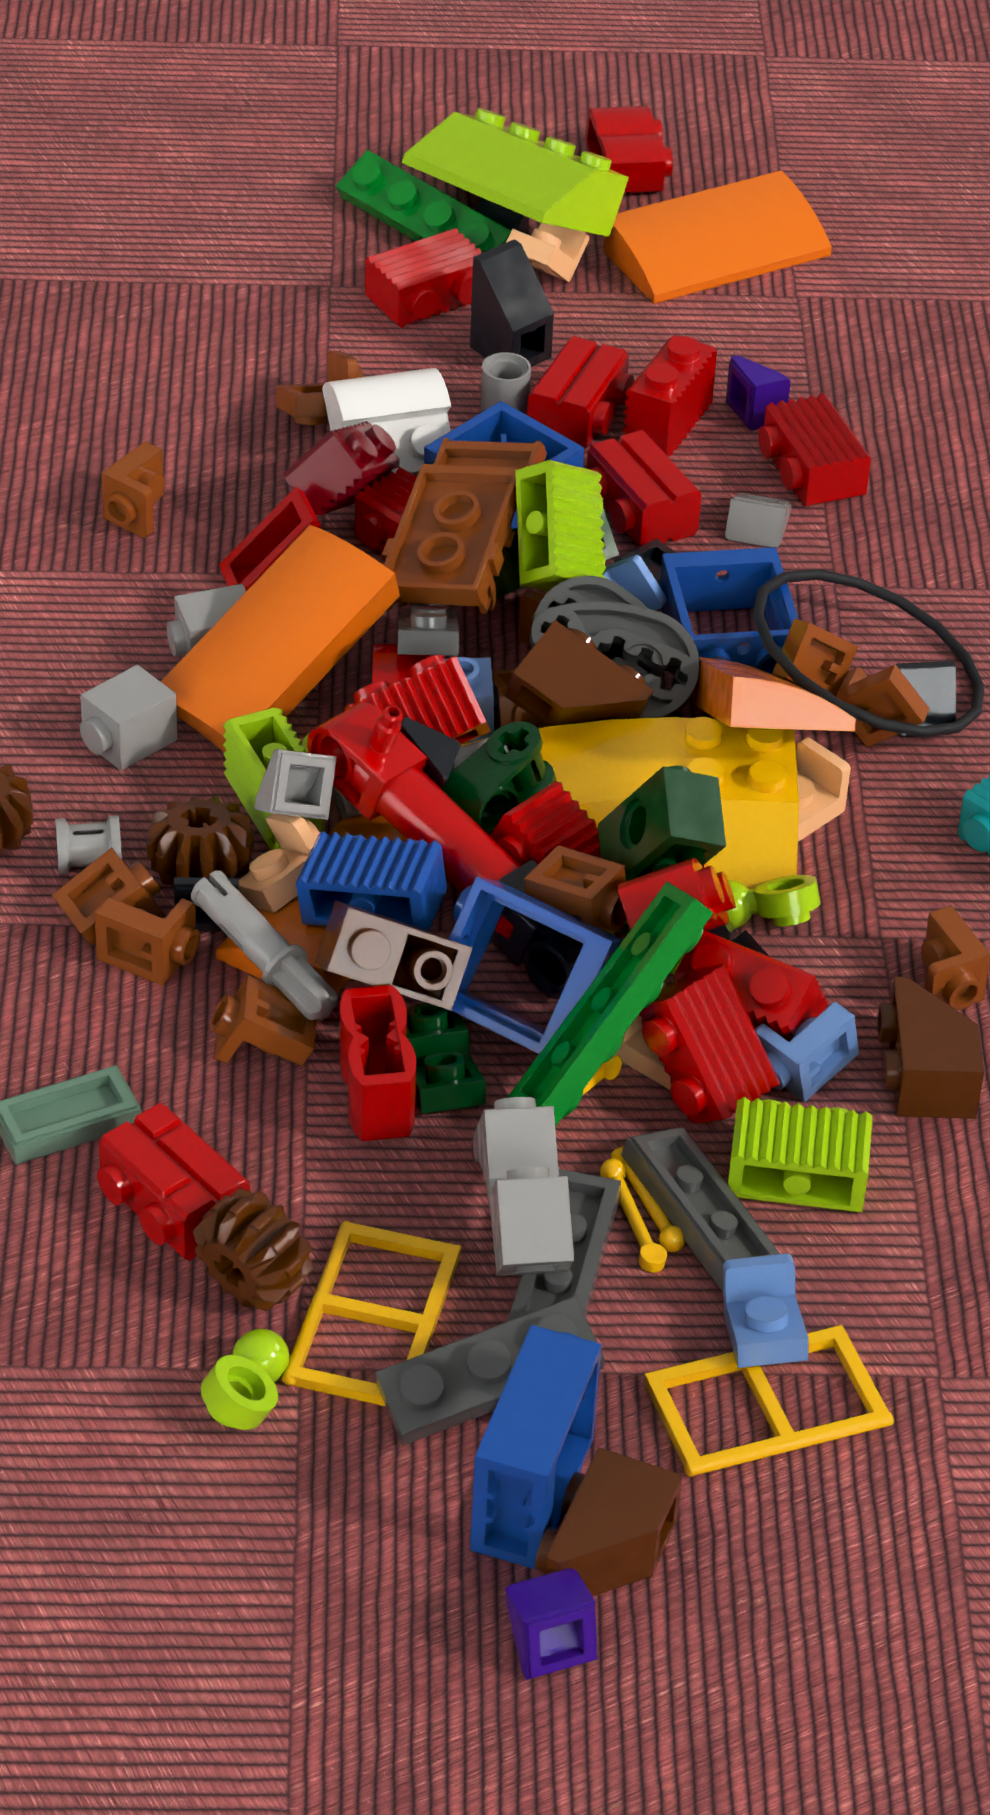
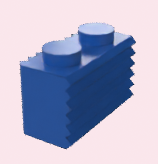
[296,831,447,932]

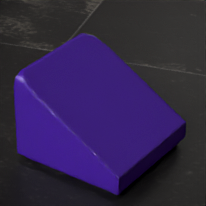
[726,355,791,431]
[506,1569,598,1680]

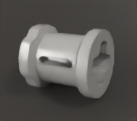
[55,815,122,875]

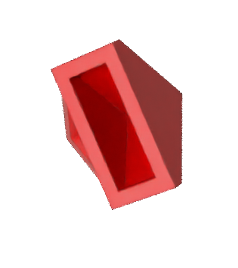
[218,487,321,591]

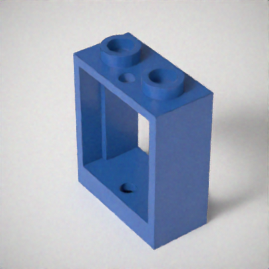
[660,547,799,677]
[449,876,623,1054]
[470,1325,602,1569]

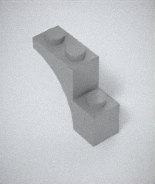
[473,1097,574,1276]

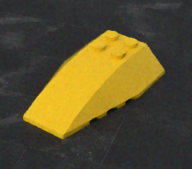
[461,717,799,889]

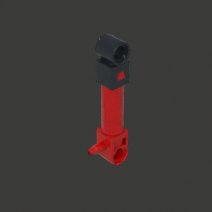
[307,702,583,1000]

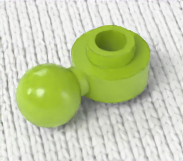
[727,875,821,929]
[201,1328,290,1430]

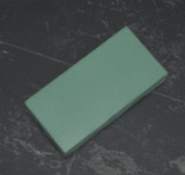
[0,1065,142,1165]

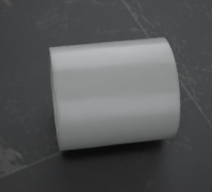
[480,352,531,415]

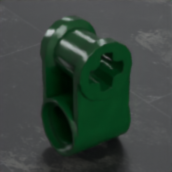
[442,721,556,836]

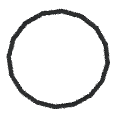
[752,569,985,738]

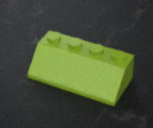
[402,108,629,237]

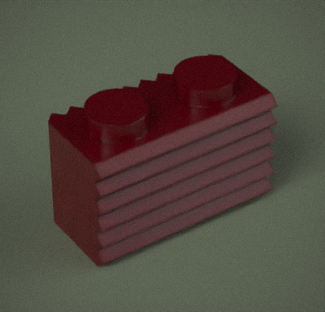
[283,420,400,515]

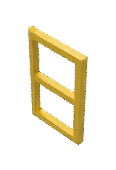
[282,1221,461,1406]
[644,1325,894,1477]

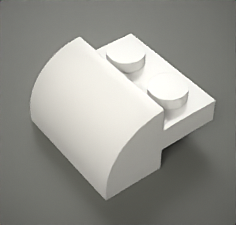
[322,368,451,478]

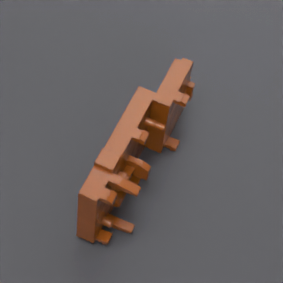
[382,438,547,614]

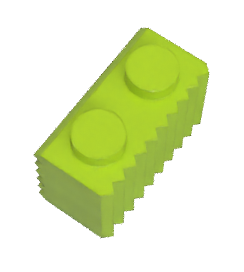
[515,460,607,592]
[223,707,325,850]
[728,1097,873,1212]

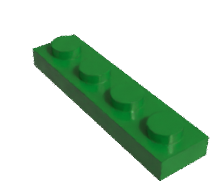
[335,149,511,253]
[508,882,713,1127]

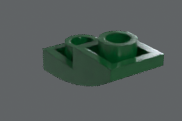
[406,1002,487,1114]

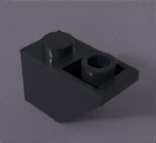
[470,239,554,367]

